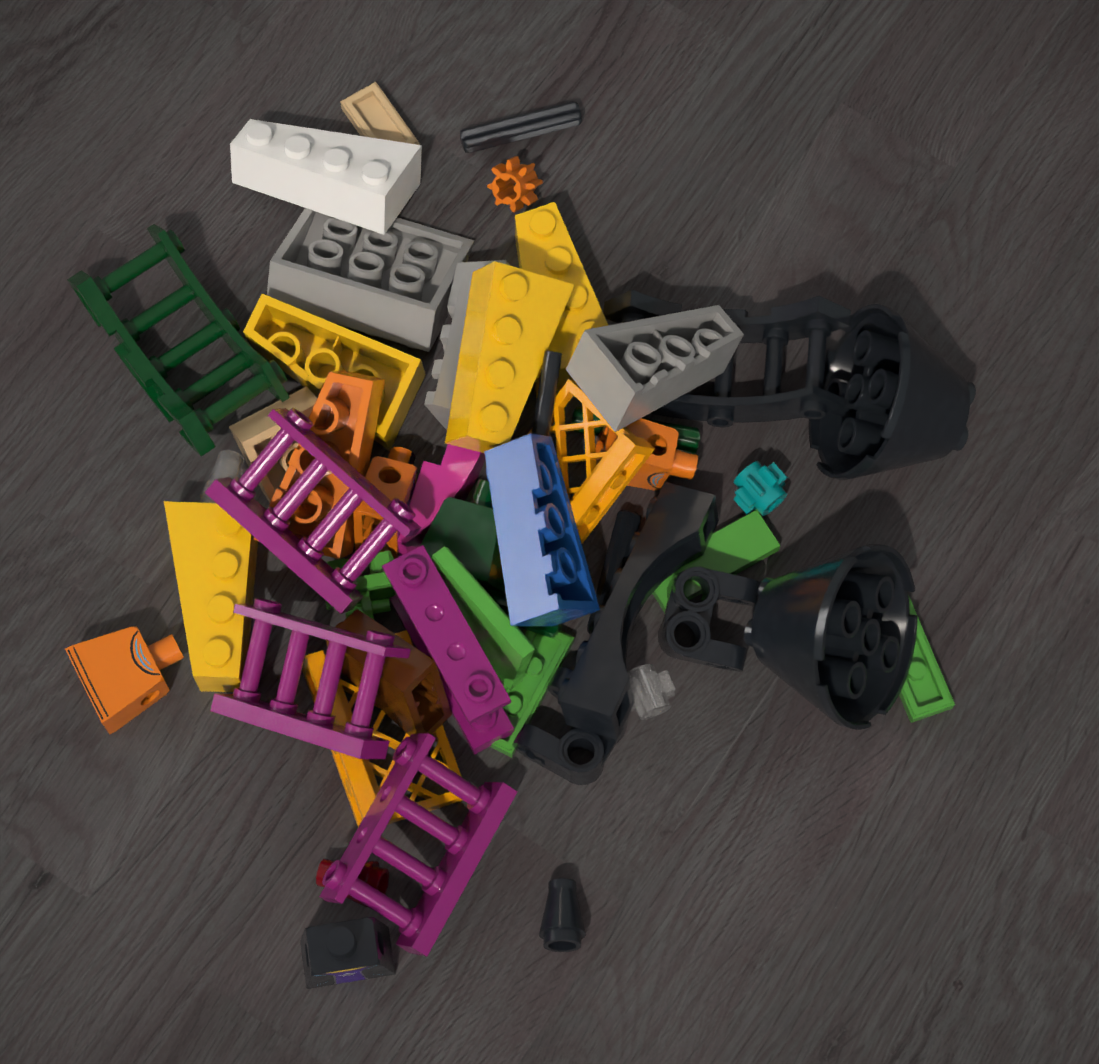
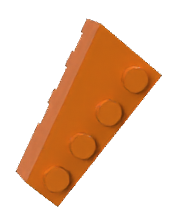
[253,370,385,559]

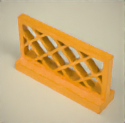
[527,379,655,544]
[302,630,463,827]

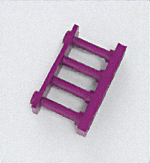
[205,407,422,614]
[382,545,514,755]
[210,598,411,759]
[319,733,518,957]

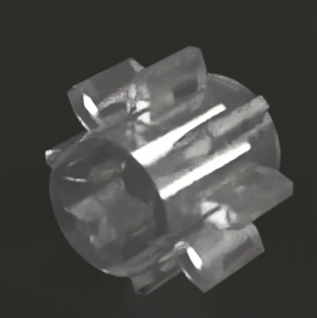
[627,664,676,720]

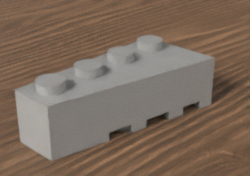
[566,305,744,432]

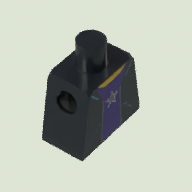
[300,917,396,989]

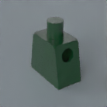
[419,479,505,593]

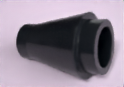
[539,878,586,952]

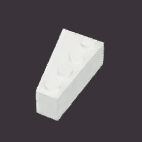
[230,119,422,235]

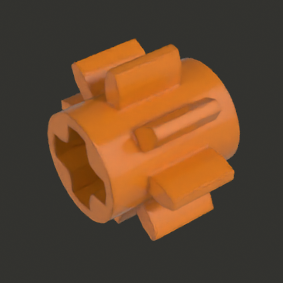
[487,156,543,212]

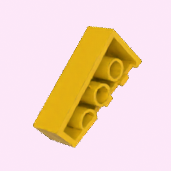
[243,294,426,451]
[164,501,258,692]

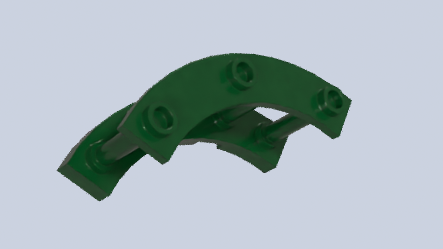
[67,224,290,457]

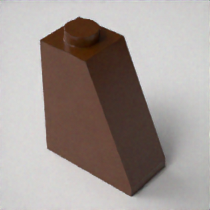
[326,609,452,736]

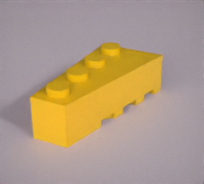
[515,202,608,398]
[445,261,575,453]

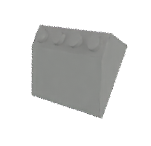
[267,208,474,352]

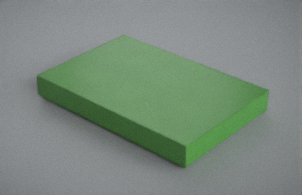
[431,546,535,691]

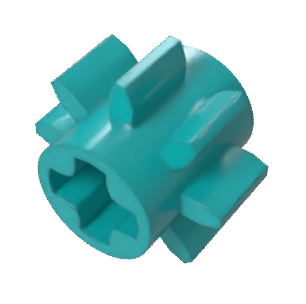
[733,461,788,516]

